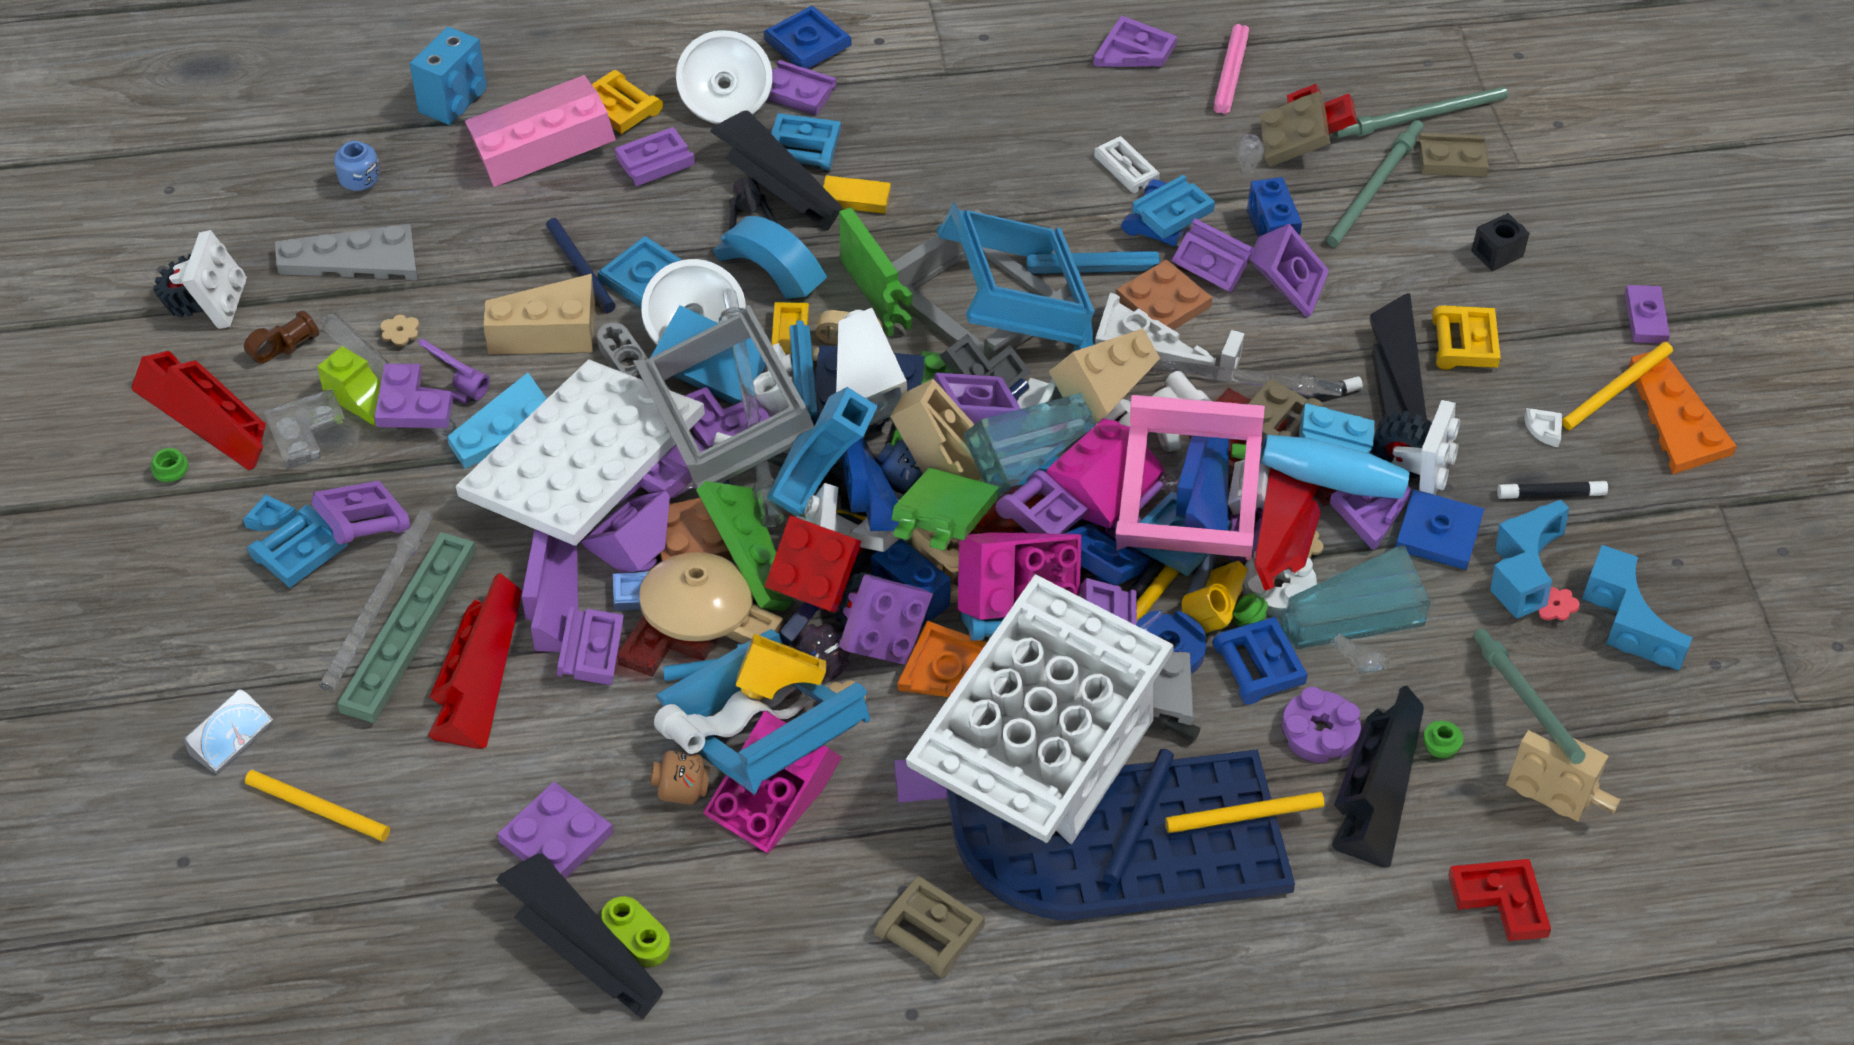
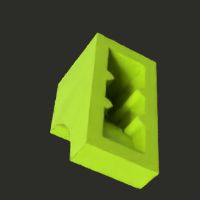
[317,346,381,427]

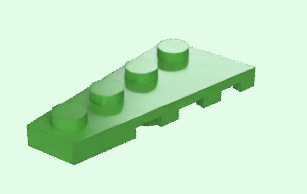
[696,481,794,611]

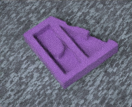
[1094,15,1177,67]
[1330,485,1411,550]

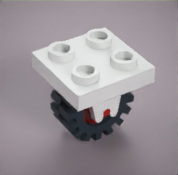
[153,230,247,329]
[1370,400,1460,495]

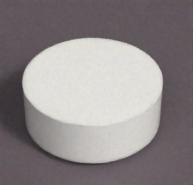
[1156,433,1181,453]

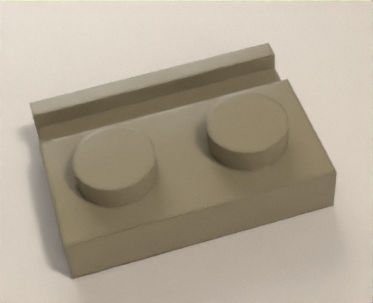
[1418,132,1489,177]

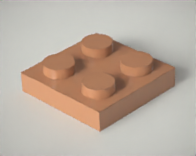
[1116,259,1213,330]
[659,498,733,562]

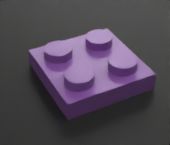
[497,782,613,879]

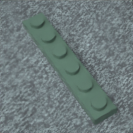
[337,532,476,724]

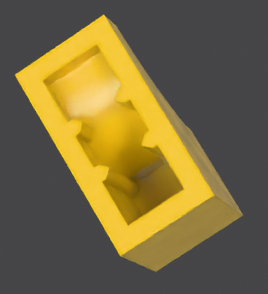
[735,634,826,700]

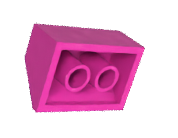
[1047,418,1165,528]

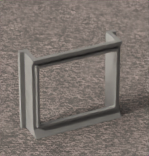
[892,209,1075,361]
[633,305,815,488]

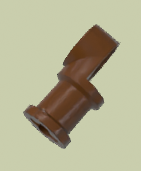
[244,310,319,364]

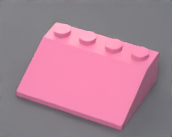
[465,75,616,187]

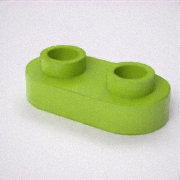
[602,896,671,967]

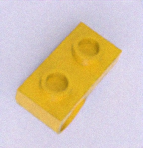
[1181,560,1248,633]

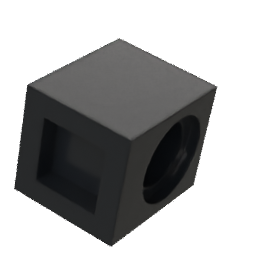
[1471,213,1530,271]

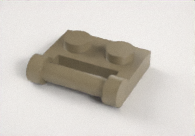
[1249,378,1324,443]
[874,876,985,979]

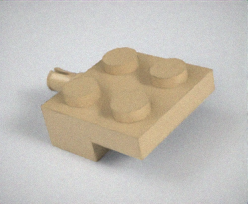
[1506,730,1621,822]

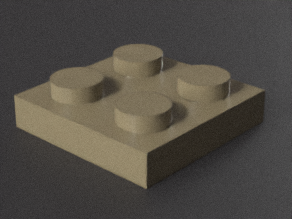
[1260,91,1330,167]

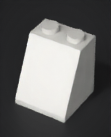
[836,308,907,425]

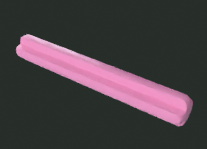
[1213,24,1249,115]

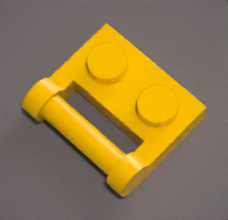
[592,70,663,134]
[1431,305,1501,370]

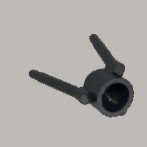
[729,177,778,230]

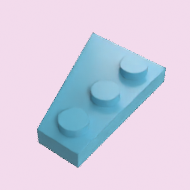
[447,372,547,469]

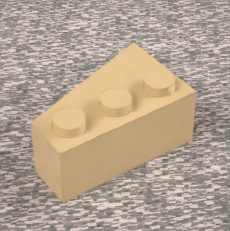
[483,274,595,355]
[1049,329,1160,433]
[890,379,1002,483]

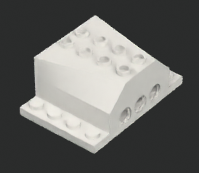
[906,574,1173,845]

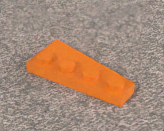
[1628,351,1737,475]
[897,621,987,697]

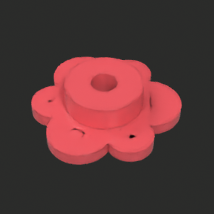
[1539,587,1580,621]

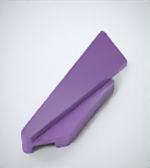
[522,529,578,652]

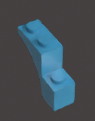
[767,387,878,516]
[1490,499,1569,619]
[1582,545,1693,671]

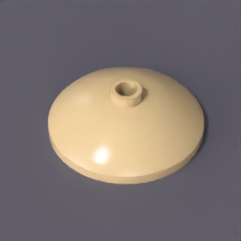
[639,552,753,641]

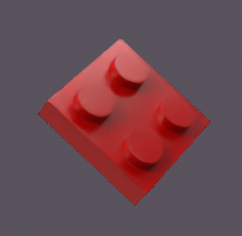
[764,515,862,613]

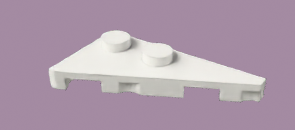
[1095,293,1216,373]

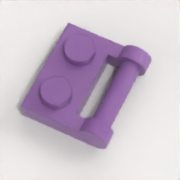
[996,470,1088,534]
[311,481,410,544]

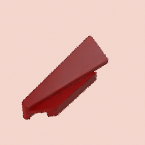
[1255,468,1321,591]

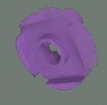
[1281,687,1361,763]

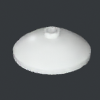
[676,30,772,124]
[641,259,746,345]

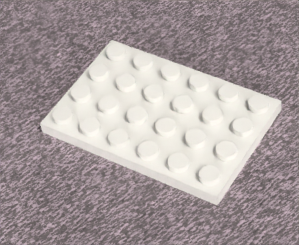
[456,359,705,546]

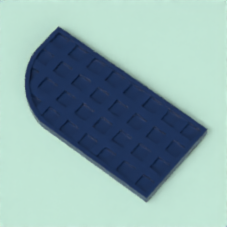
[946,749,1295,920]

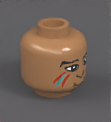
[650,750,710,805]

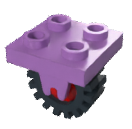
[835,572,933,665]

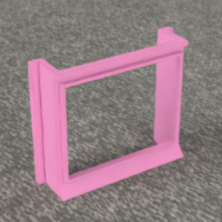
[1116,395,1265,560]

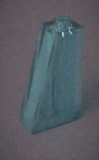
[963,393,1095,499]
[1281,546,1431,650]

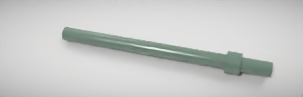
[1332,86,1508,139]
[1326,120,1424,247]
[1473,629,1586,764]

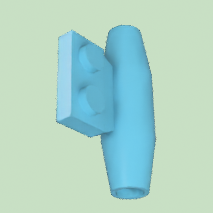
[1260,403,1409,499]

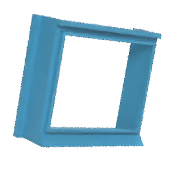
[936,201,1095,345]
[656,629,871,795]

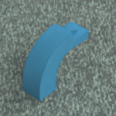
[713,216,827,299]

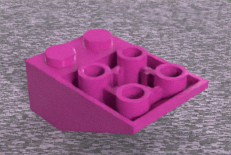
[958,533,1081,620]
[703,711,842,854]

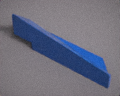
[1176,436,1229,531]
[840,438,899,531]

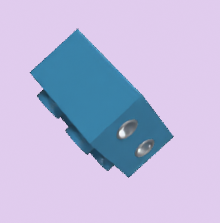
[409,26,487,125]

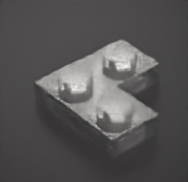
[263,389,345,470]

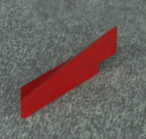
[132,351,266,470]
[428,573,522,749]

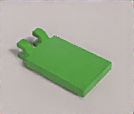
[839,207,913,337]
[892,467,999,551]

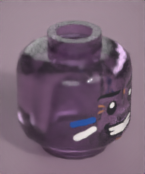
[795,624,850,682]

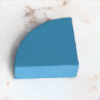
[243,494,297,531]

